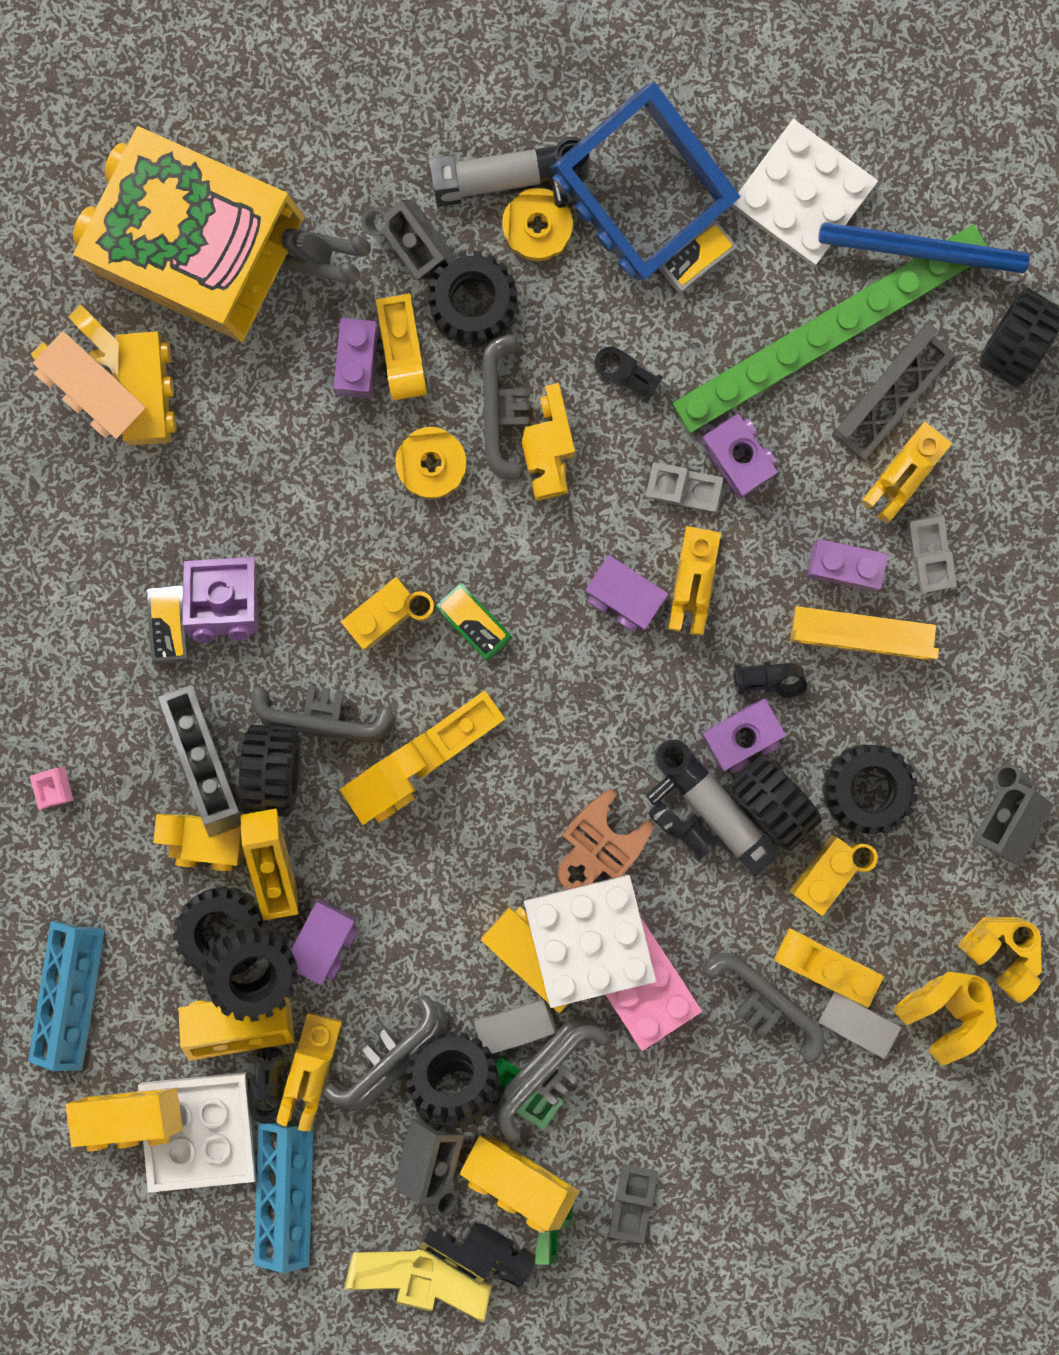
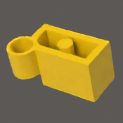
[341,577,435,651]
[339,741,428,825]
[153,814,243,871]
[789,835,878,916]

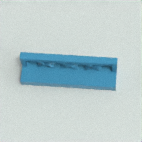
[28,921,105,1071]
[254,1122,314,1273]

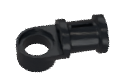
[594,347,664,403]
[734,661,807,698]
[648,801,720,861]
[250,1047,284,1124]

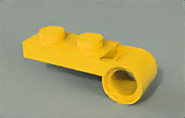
[375,293,427,401]
[412,691,506,780]
[773,928,884,1008]

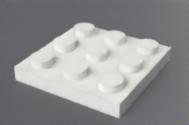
[731,119,878,267]
[524,874,656,1008]
[138,1072,257,1193]

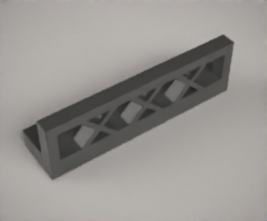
[832,322,955,462]

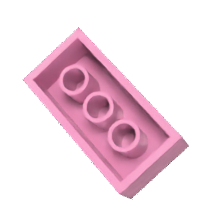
[605,916,702,1051]

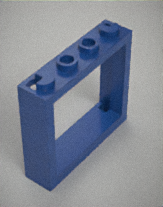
[549,82,741,280]

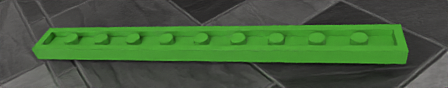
[672,224,988,435]

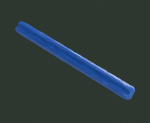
[818,222,1030,273]

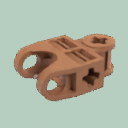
[558,788,654,889]

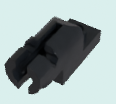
[418,1223,536,1288]

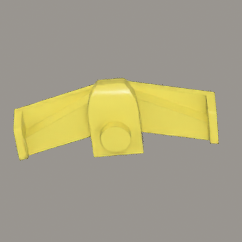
[344,1249,492,1323]

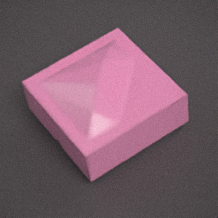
[30,766,74,810]

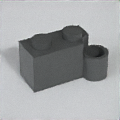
[361,200,456,280]
[972,764,1054,867]
[394,1119,464,1217]

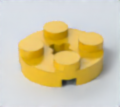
[502,188,573,261]
[396,427,467,499]

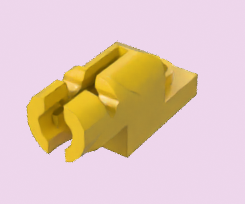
[521,383,575,501]
[861,422,952,523]
[668,526,721,636]
[276,1012,342,1131]

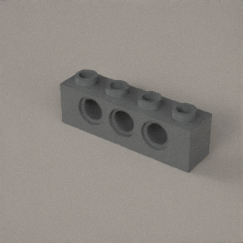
[158,685,241,838]

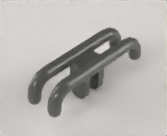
[280,228,371,284]
[323,995,447,1111]

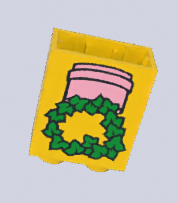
[73,126,305,343]

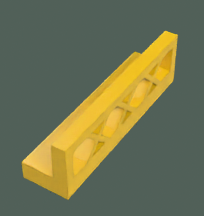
[790,606,939,661]

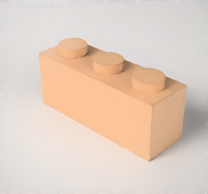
[33,331,146,439]

